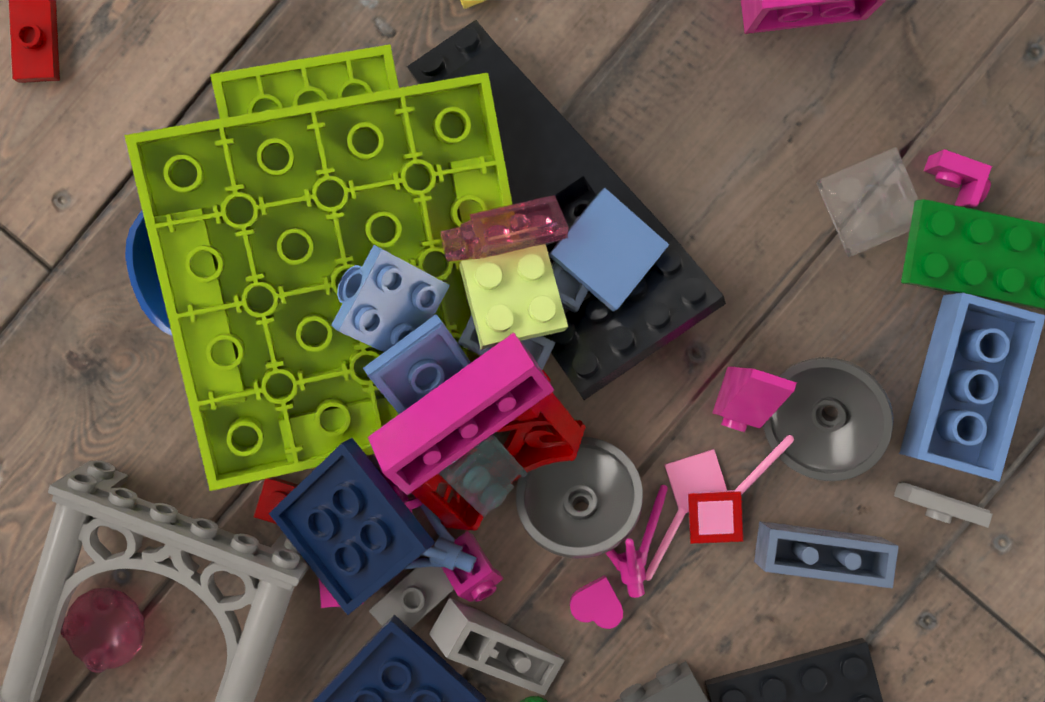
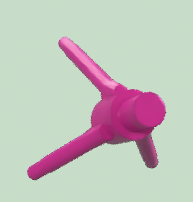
[579,485,668,598]

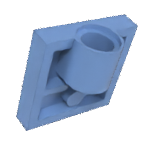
[331,245,450,352]

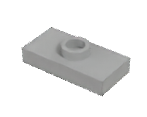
[894,481,993,528]
[369,556,454,629]

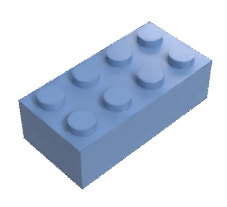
[899,293,1045,481]

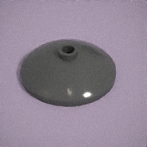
[763,357,894,481]
[516,437,643,559]

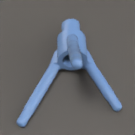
[405,496,477,573]

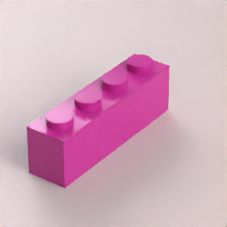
[368,332,554,495]

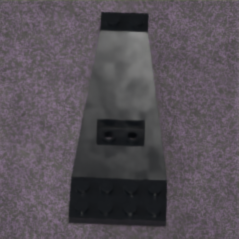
[407,20,726,400]

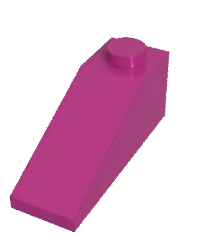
[712,367,797,432]

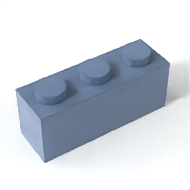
[754,521,898,588]

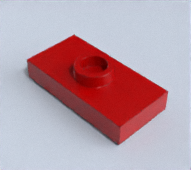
[9,0,60,83]

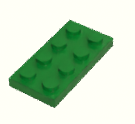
[901,199,1045,310]

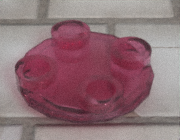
[60,588,145,673]

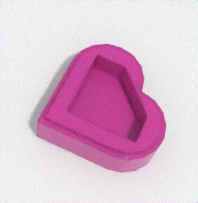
[569,575,623,629]

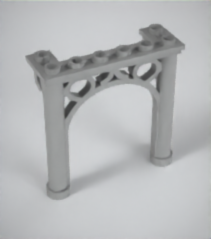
[0,460,310,702]

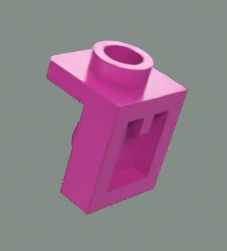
[924,149,992,208]
[441,531,504,602]

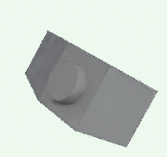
[429,598,565,696]

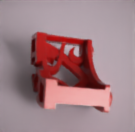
[411,370,586,531]

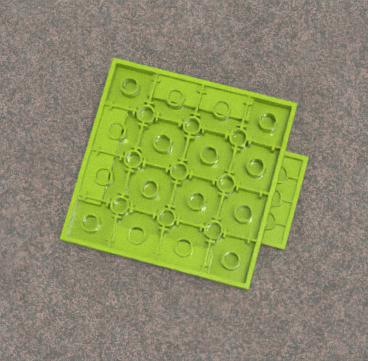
[124,44,521,491]

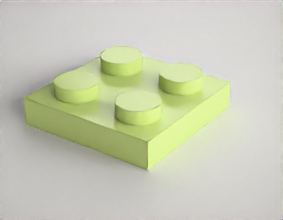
[459,244,568,349]

